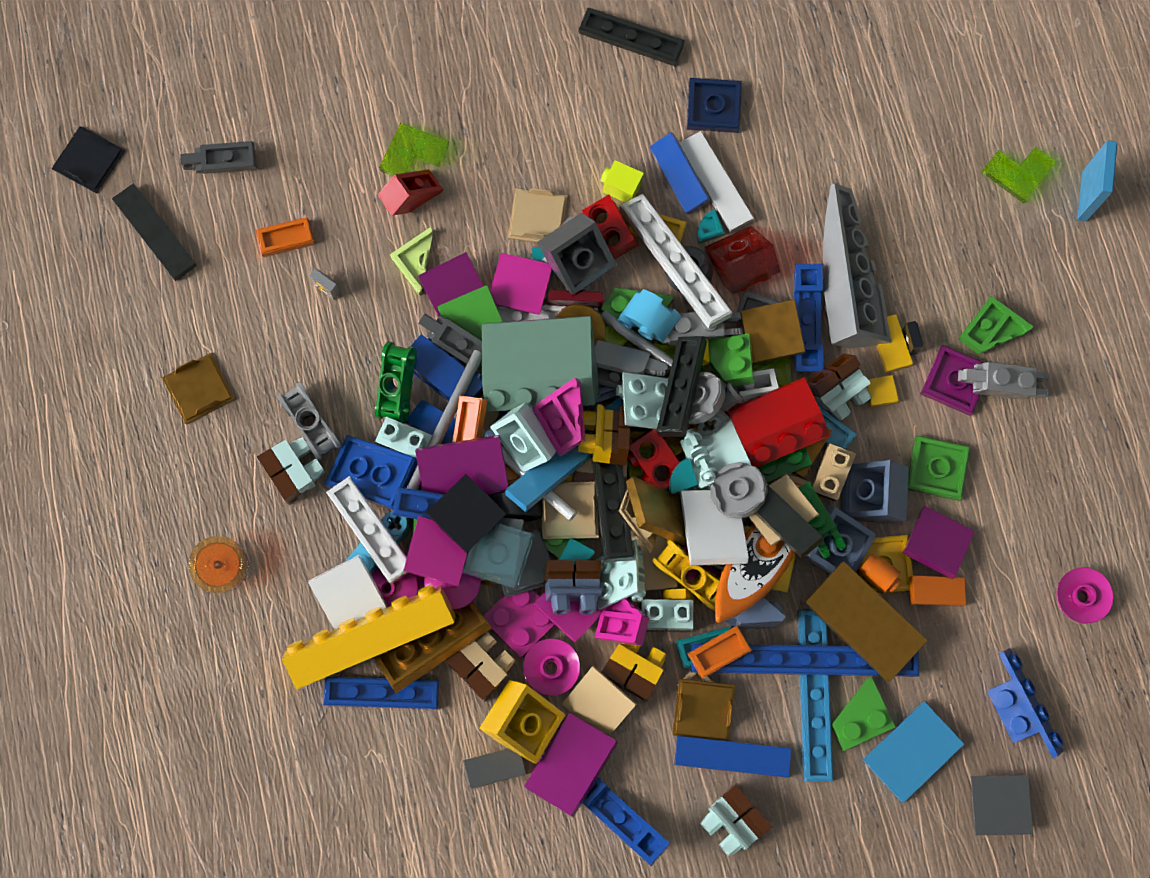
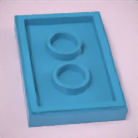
[1077,140,1118,222]
[862,701,964,803]

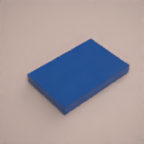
[324,435,418,510]

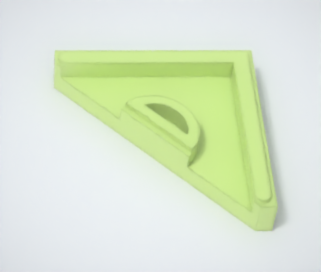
[390,227,433,295]

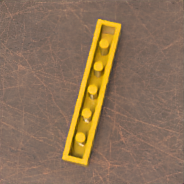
[282,584,455,690]

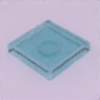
[462,523,534,590]

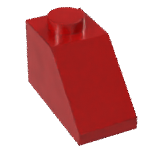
[378,169,444,216]

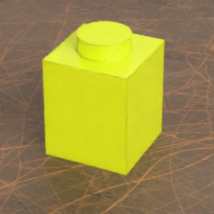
[601,160,644,202]

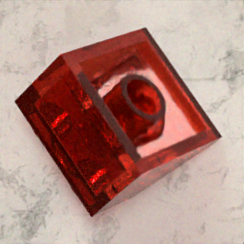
[704,226,781,294]

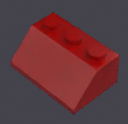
[728,377,830,468]

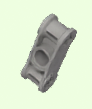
[277,382,342,461]

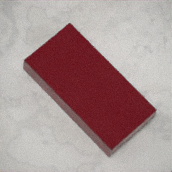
[548,290,603,309]

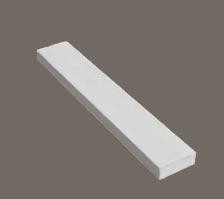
[620,193,732,329]

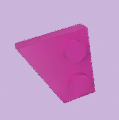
[532,378,585,456]
[595,597,649,646]

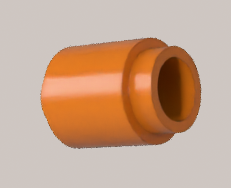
[858,553,902,594]

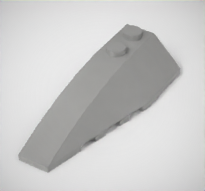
[823,183,891,348]

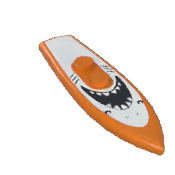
[715,482,822,623]

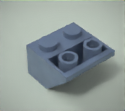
[714,597,786,630]

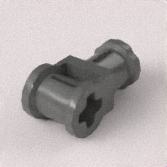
[697,382,745,436]

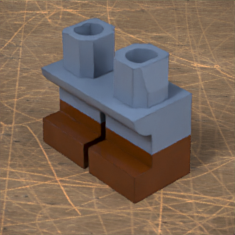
[543,560,602,615]

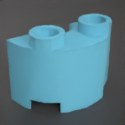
[617,289,681,342]

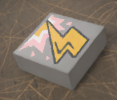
[309,269,339,300]

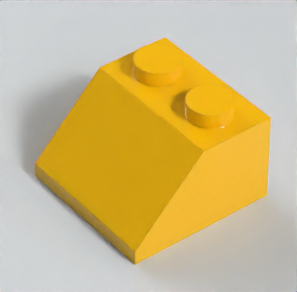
[479,680,566,764]

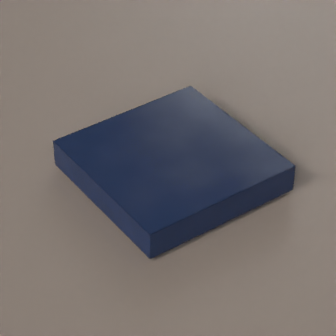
[687,78,742,133]

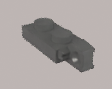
[180,141,256,174]
[419,314,482,370]

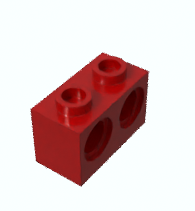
[581,194,639,260]
[627,428,679,490]

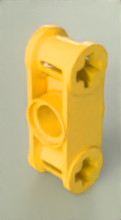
[652,540,720,611]

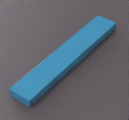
[505,397,624,512]
[797,610,833,782]

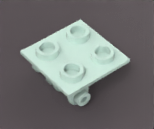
[616,372,668,429]
[680,418,752,489]
[596,539,646,610]

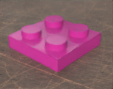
[484,590,555,659]

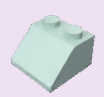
[490,402,556,472]

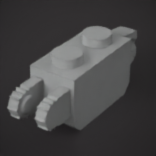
[647,312,744,349]
[595,340,669,388]
[958,362,1050,399]

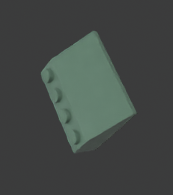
[482,316,600,412]

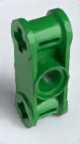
[375,341,417,424]

